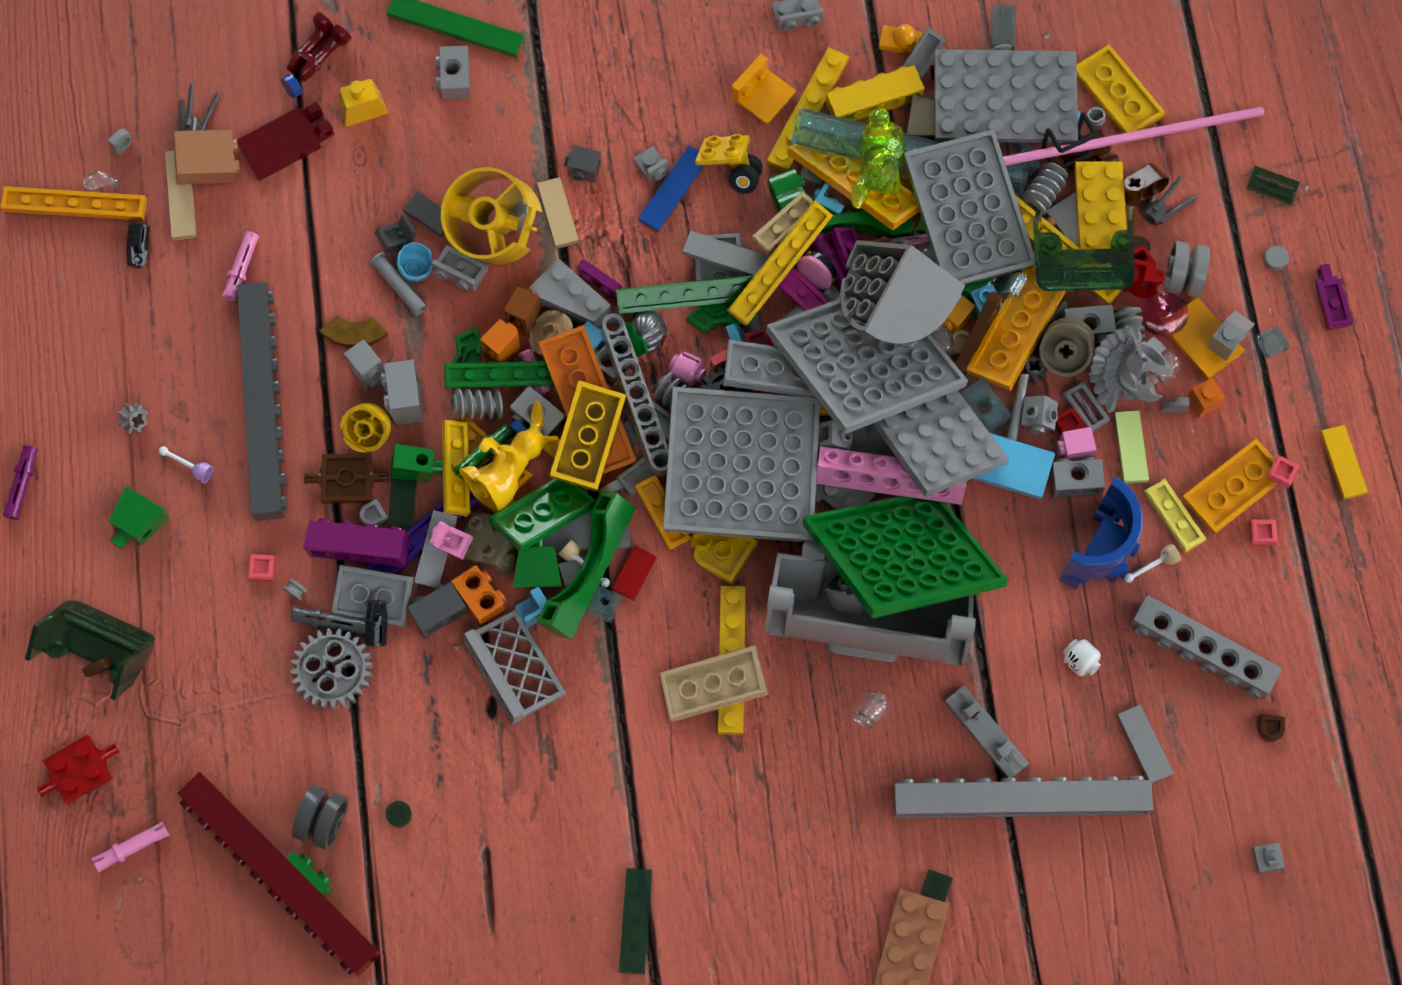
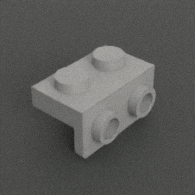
[431,245,489,293]

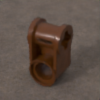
[1124,163,1169,206]

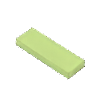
[1114,411,1149,484]

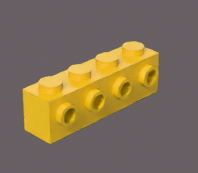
[825,65,924,128]

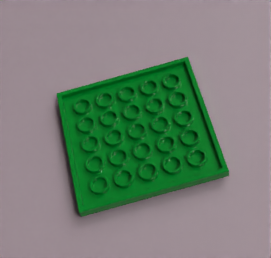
[802,496,1008,618]

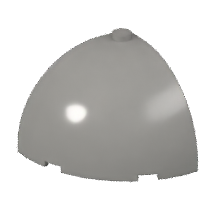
[840,240,965,344]

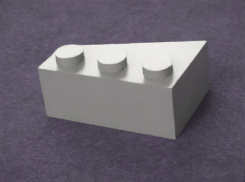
[529,259,611,329]

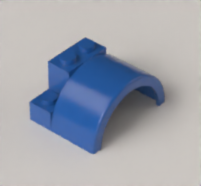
[1059,476,1143,589]

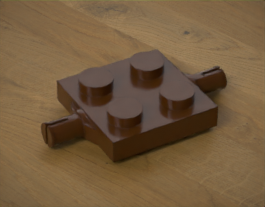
[304,453,389,504]

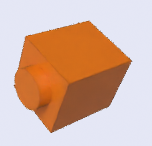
[1187,378,1225,418]

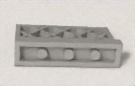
[463,610,566,726]

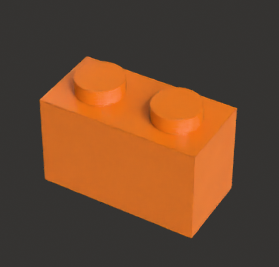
[480,319,521,362]

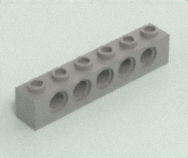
[1130,595,1282,700]

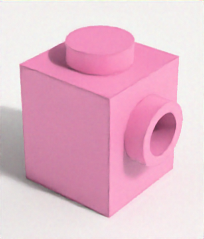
[1057,427,1097,461]

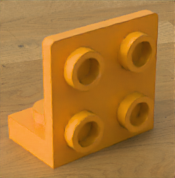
[731,53,796,125]

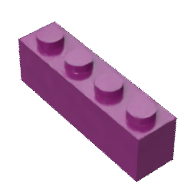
[303,518,411,567]

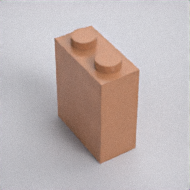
[174,130,239,184]

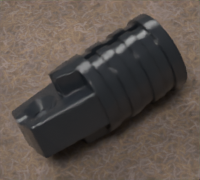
[126,223,150,269]
[364,600,388,647]

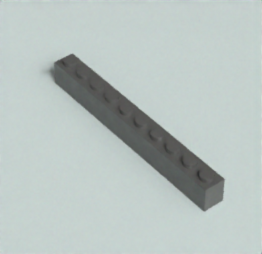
[237,282,288,521]

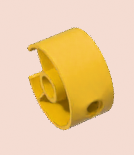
[441,167,542,265]

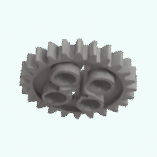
[290,628,373,710]

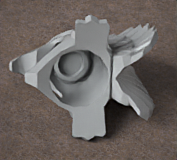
[1088,320,1173,413]

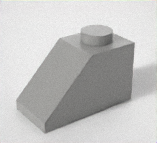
[1207,310,1255,361]

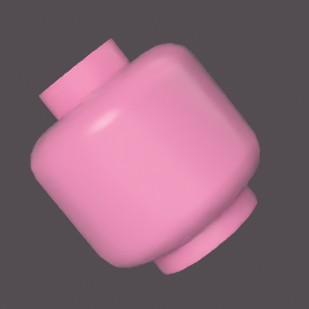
[668,351,706,387]

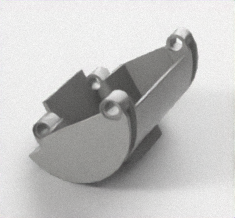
[764,541,976,666]

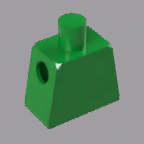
[390,444,443,483]
[109,486,170,550]
[513,538,562,587]

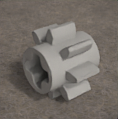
[117,402,148,433]

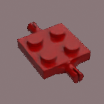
[37,735,119,805]

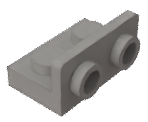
[772,0,824,32]

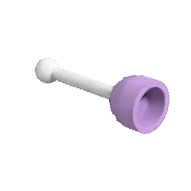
[159,446,214,483]

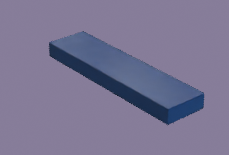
[638,145,705,233]

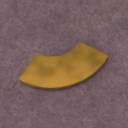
[320,315,389,347]

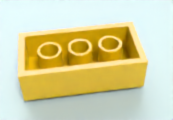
[550,381,626,492]

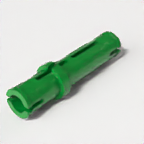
[453,424,514,479]

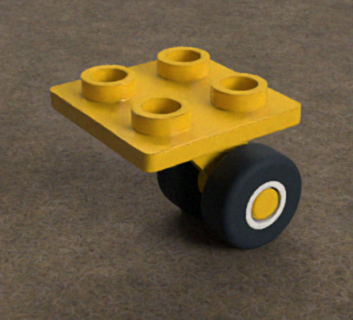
[695,134,763,194]

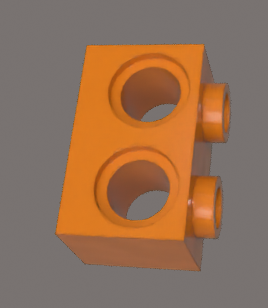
[451,565,506,627]

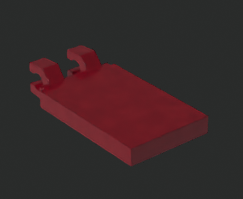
[237,102,335,181]

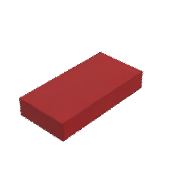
[612,546,657,601]

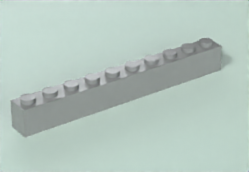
[893,776,1153,818]

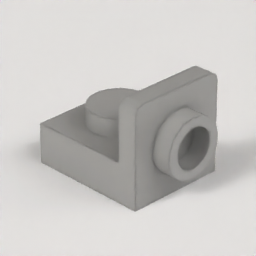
[633,146,669,183]

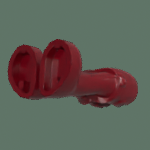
[287,12,352,82]

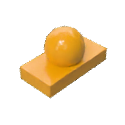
[879,24,924,55]

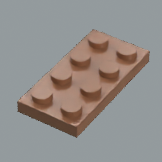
[873,889,950,985]

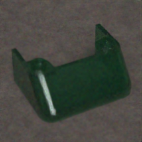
[1033,207,1135,291]
[25,600,155,700]

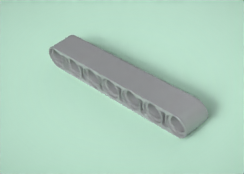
[601,313,668,476]

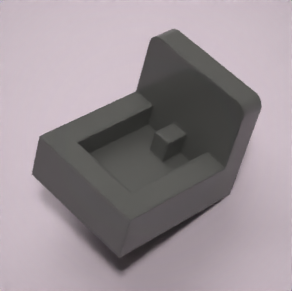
[374,215,416,253]

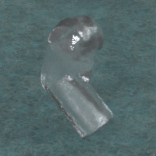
[82,171,120,191]

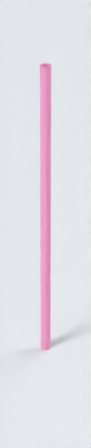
[1003,107,1264,166]

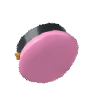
[797,251,837,289]

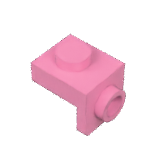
[429,521,474,560]

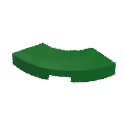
[686,302,743,335]
[451,327,482,363]

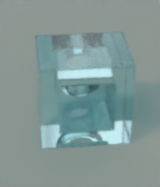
[588,586,622,623]

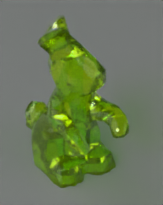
[851,108,906,209]

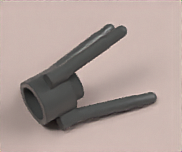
[178,84,220,131]
[1142,176,1197,225]

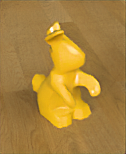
[459,401,560,512]

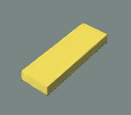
[1143,479,1206,553]

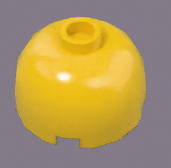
[340,403,391,453]

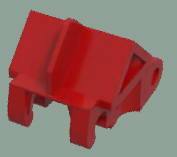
[1109,245,1165,299]

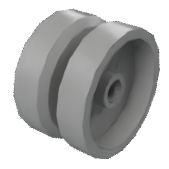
[1165,241,1210,298]

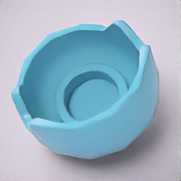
[397,242,433,282]

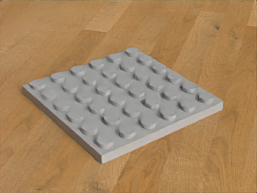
[766,299,968,434]
[663,387,820,542]

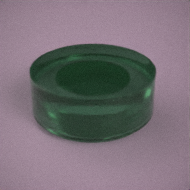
[386,801,412,828]

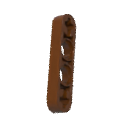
[955,291,1003,376]

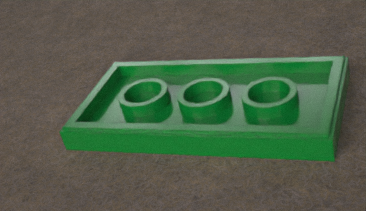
[489,479,596,552]

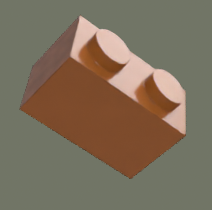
[504,286,542,338]

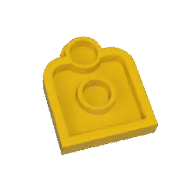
[691,534,758,585]

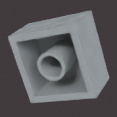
[381,359,424,426]

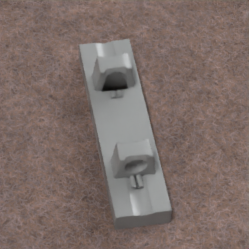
[944,685,1029,778]

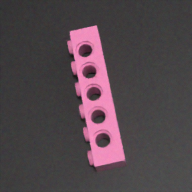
[816,446,966,505]

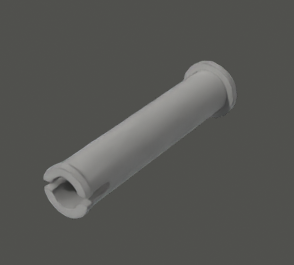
[369,252,427,316]

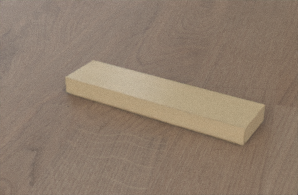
[165,150,197,241]

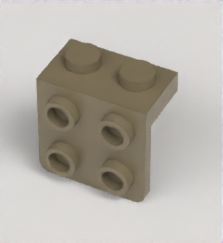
[463,512,518,576]

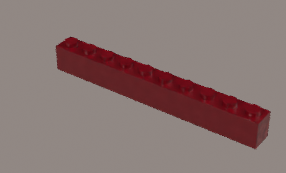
[177,772,381,976]

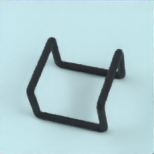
[1041,112,1097,169]

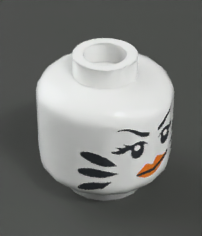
[1063,639,1101,676]

